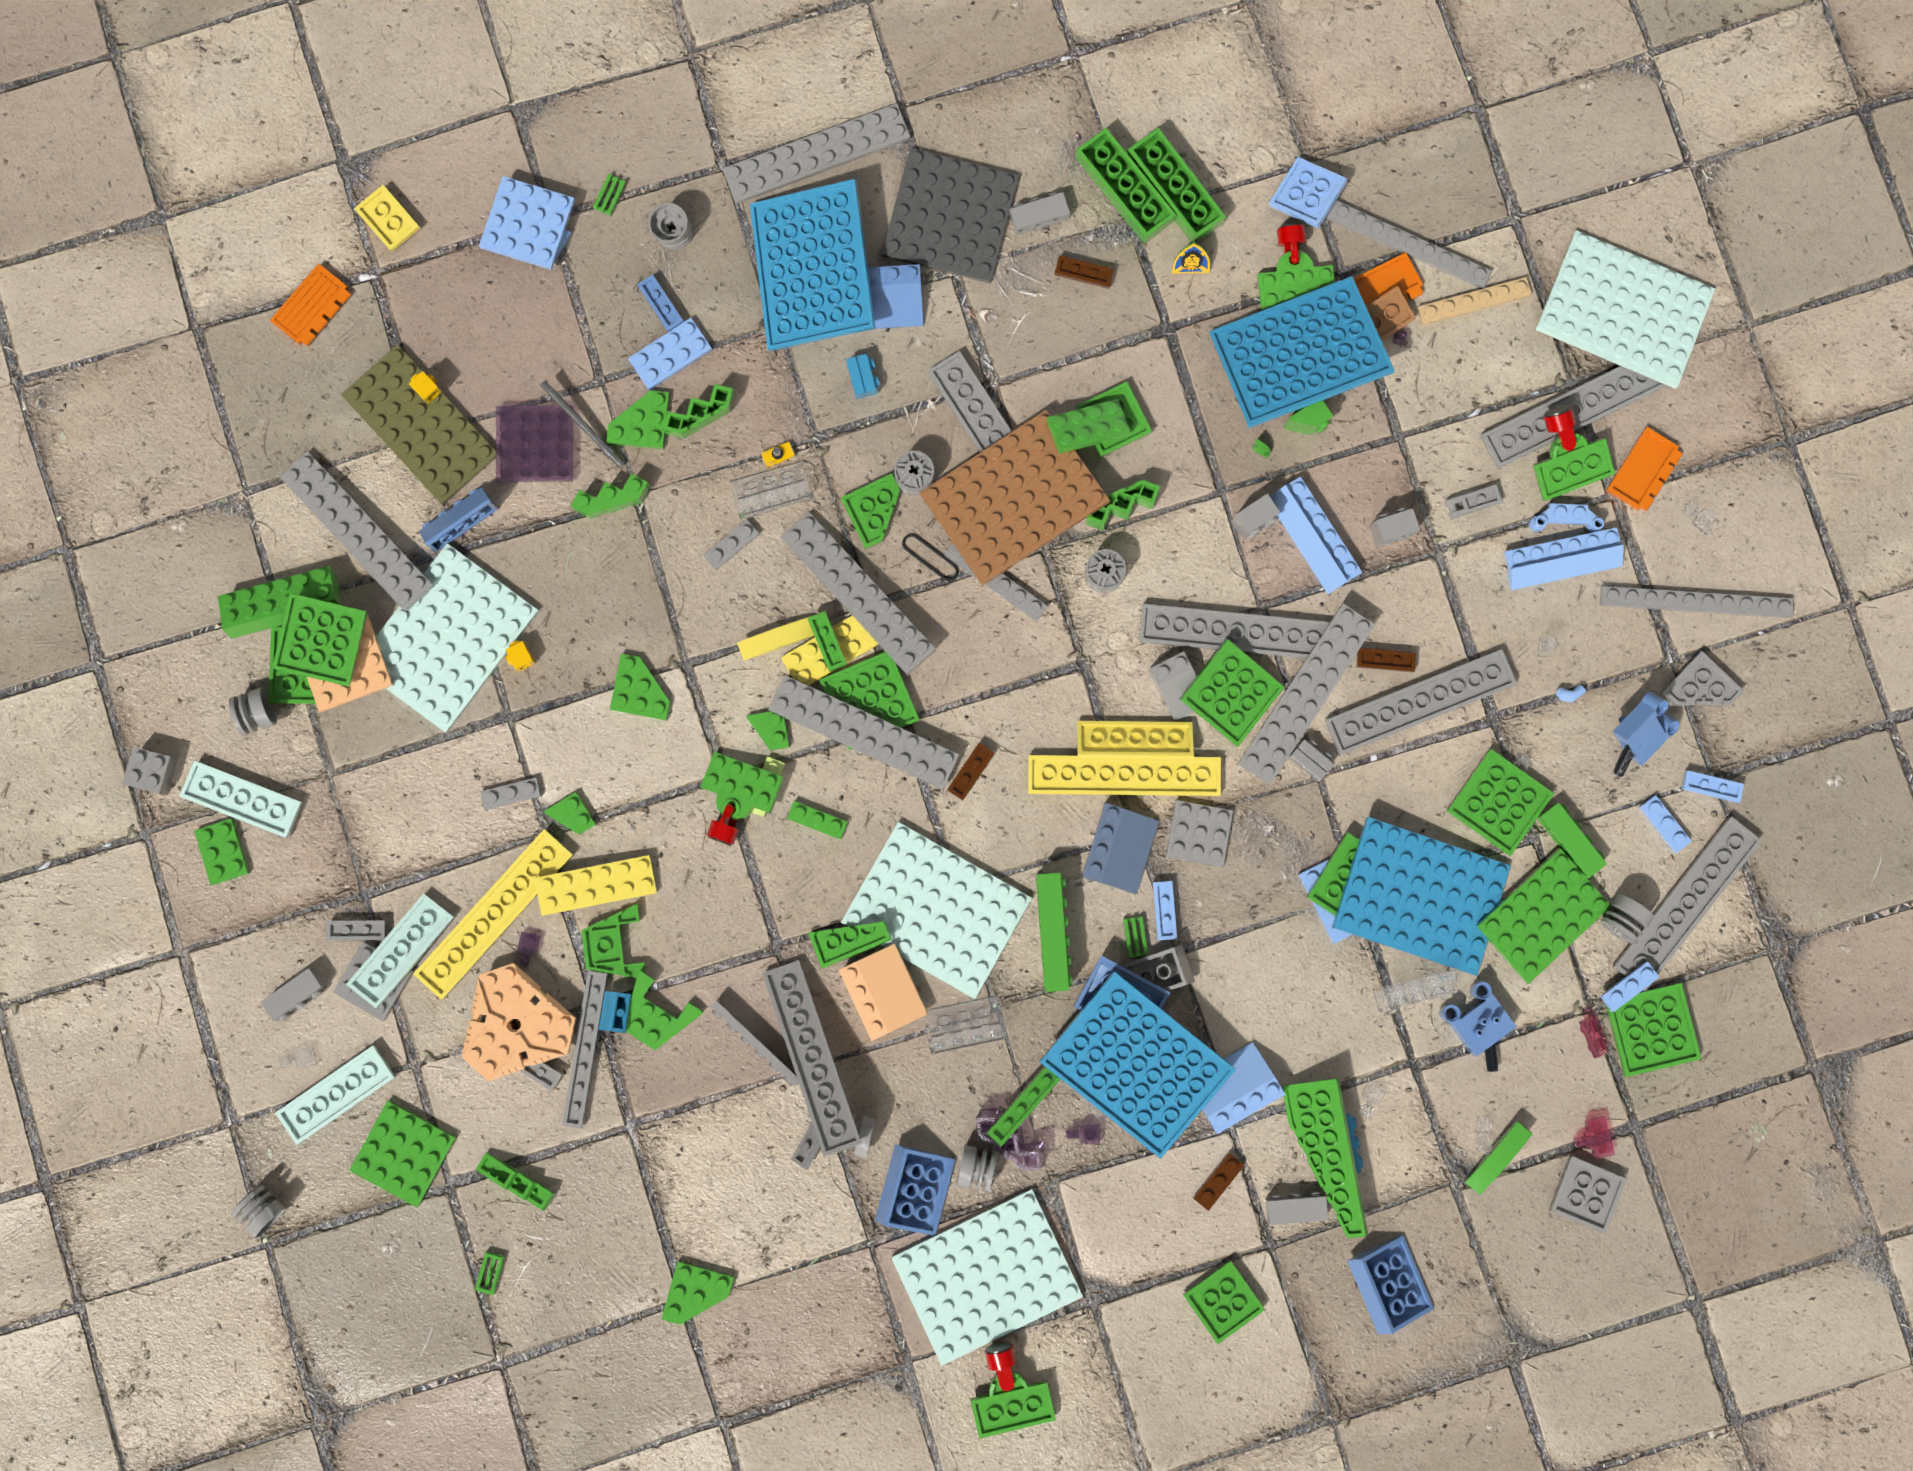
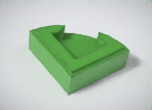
[1252,439,1271,458]

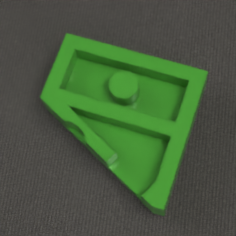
[747,711,790,751]
[544,792,596,835]

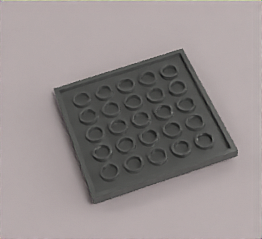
[882,148,1019,284]

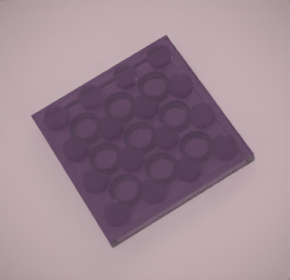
[496,405,573,483]

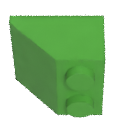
[1283,400,1333,435]

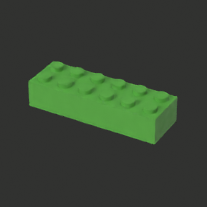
[1075,128,1176,244]
[1127,128,1226,243]
[217,566,342,639]
[1036,873,1072,992]

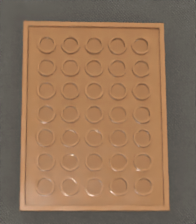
[919,410,1110,586]

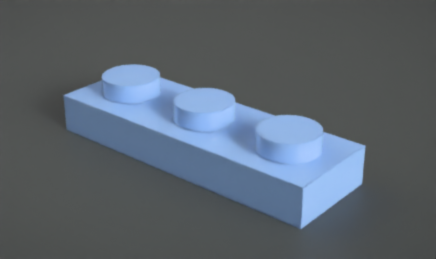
[1681,770,1744,803]
[1639,795,1692,853]
[1152,881,1177,940]
[1600,961,1659,1012]

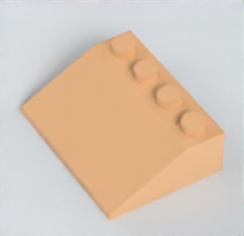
[839,944,928,1041]

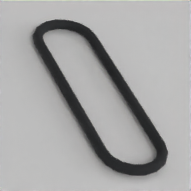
[902,534,959,581]

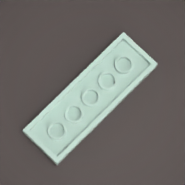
[180,761,303,838]
[346,893,454,1009]
[275,1045,396,1145]

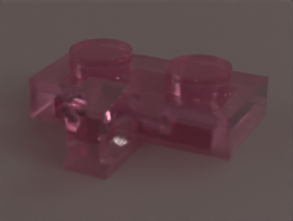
[1573,1116,1615,1159]

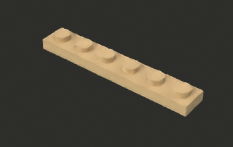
[1417,277,1532,326]

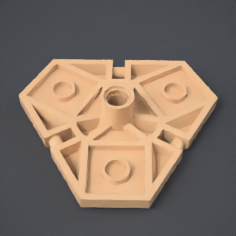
[462,963,576,1081]

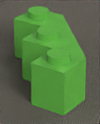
[663,384,735,439]
[571,474,651,519]
[1086,480,1160,531]

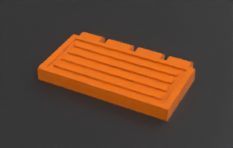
[1353,252,1423,306]
[270,263,351,346]
[1605,427,1683,511]

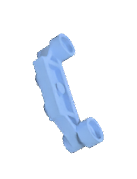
[1529,503,1604,533]

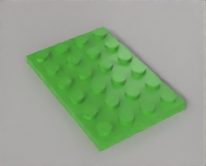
[1476,848,1611,984]

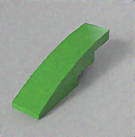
[1465,1120,1532,1195]
[476,1153,555,1211]

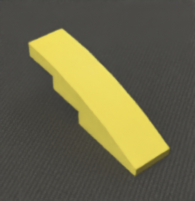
[737,616,814,661]

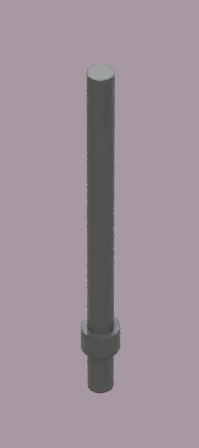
[540,381,625,469]

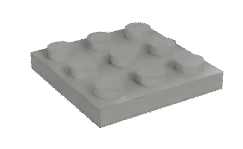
[1166,800,1233,868]
[333,942,414,1021]
[1549,1156,1627,1234]

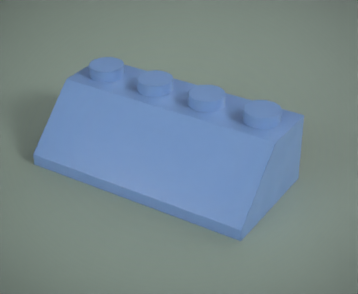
[419,487,498,553]

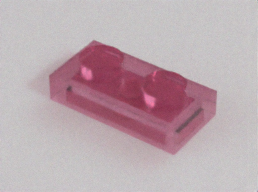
[1579,1015,1609,1058]

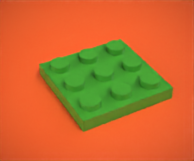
[1076,381,1152,457]
[1183,1260,1265,1344]

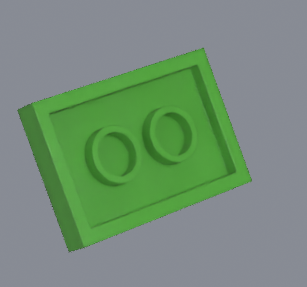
[194,819,250,886]

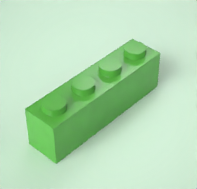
[1537,803,1607,878]

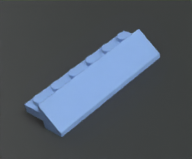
[1270,476,1362,594]
[1504,528,1624,590]

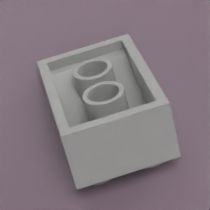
[1148,651,1196,722]
[1123,945,1195,991]

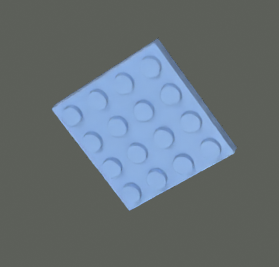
[479,176,575,270]

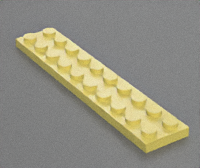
[1028,755,1221,796]
[413,829,573,1000]

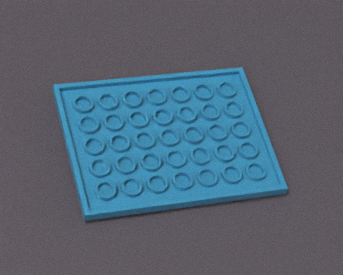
[750,179,876,351]
[1209,276,1394,428]
[1332,817,1511,976]
[1039,971,1236,1159]

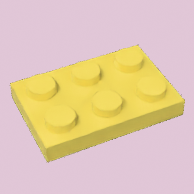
[354,185,421,252]

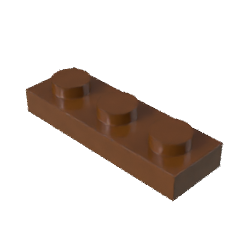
[1054,255,1114,289]
[1356,648,1416,672]
[947,743,995,801]
[1193,1152,1245,1211]

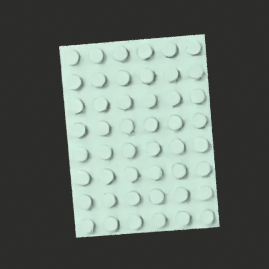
[1535,230,1715,389]
[376,544,539,733]
[841,822,1032,999]
[891,1189,1083,1366]

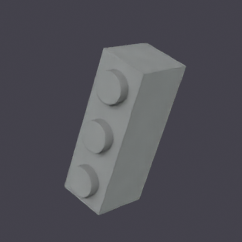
[1009,192,1070,236]
[260,968,327,1022]
[1265,1191,1329,1225]

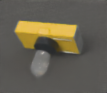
[761,442,795,468]

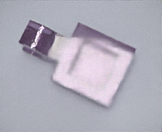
[517,932,542,967]
[1066,1124,1100,1145]

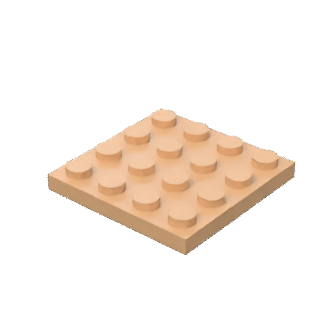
[307,614,394,713]

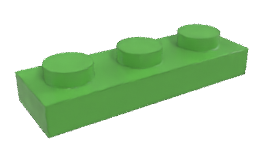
[807,611,847,672]
[787,801,848,840]

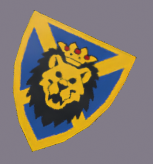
[1172,242,1210,274]

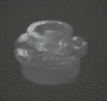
[1514,753,1533,770]

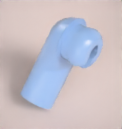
[1556,685,1586,702]

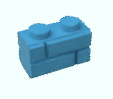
[846,354,880,399]
[599,991,632,1033]

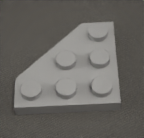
[1661,651,1744,706]

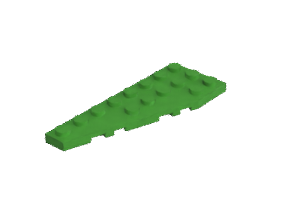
[1282,1078,1368,1238]

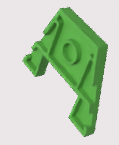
[581,904,646,978]
[626,970,703,1050]

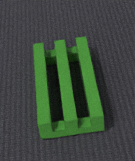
[593,174,626,216]
[1123,917,1148,958]
[475,1251,506,1295]

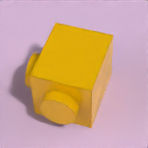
[409,371,442,404]
[505,640,536,672]

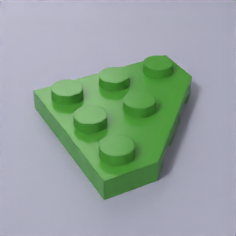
[606,391,670,449]
[841,473,900,550]
[610,654,671,721]
[661,1261,735,1325]

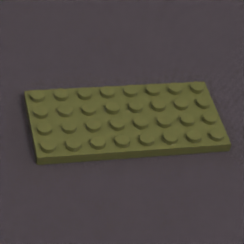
[341,344,499,505]

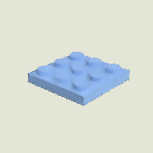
[1269,157,1347,228]

